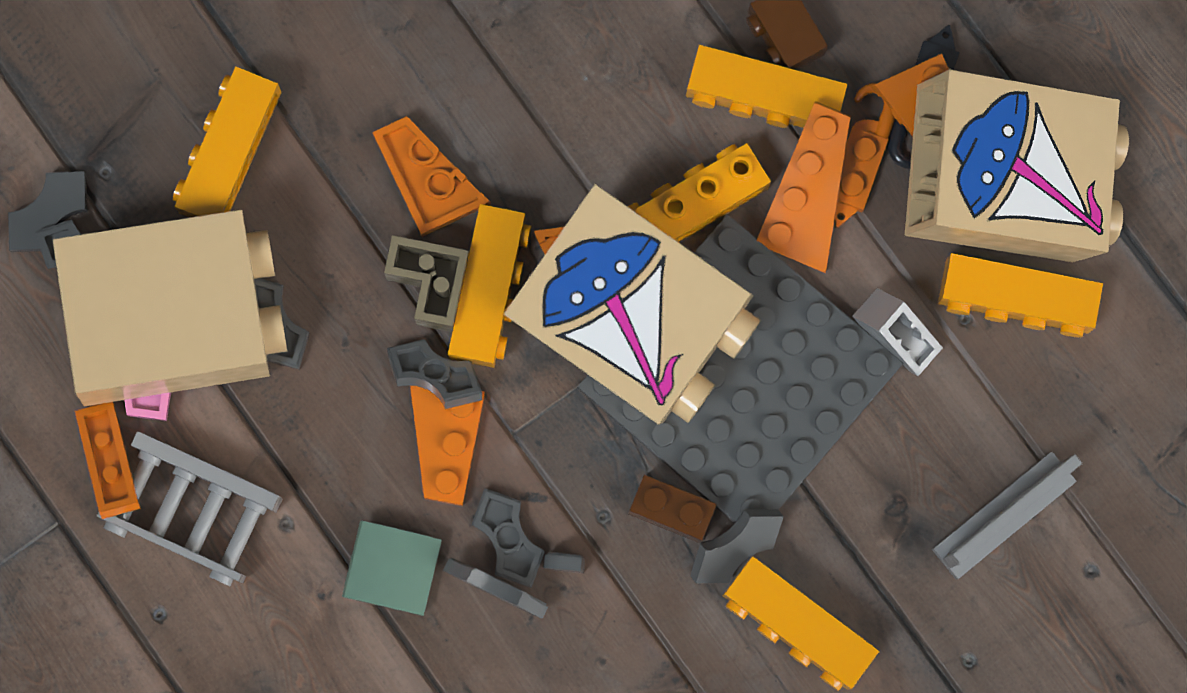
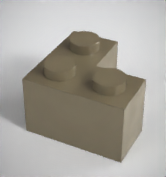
[384,235,469,332]

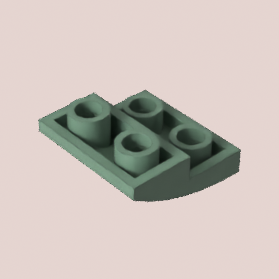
[342,521,442,616]

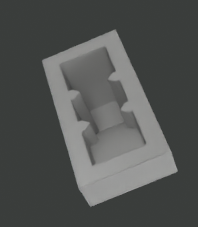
[852,288,943,376]

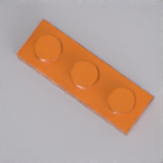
[75,402,140,519]

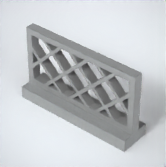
[932,452,1082,580]

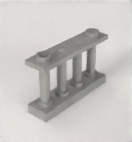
[97,431,283,586]

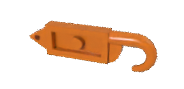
[834,83,895,228]

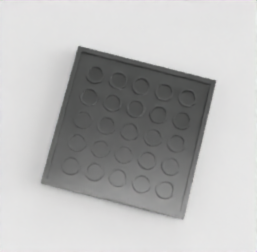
[577,214,903,523]

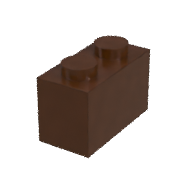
[746,0,828,70]
[628,475,717,543]

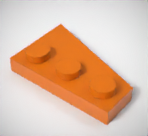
[372,116,491,237]

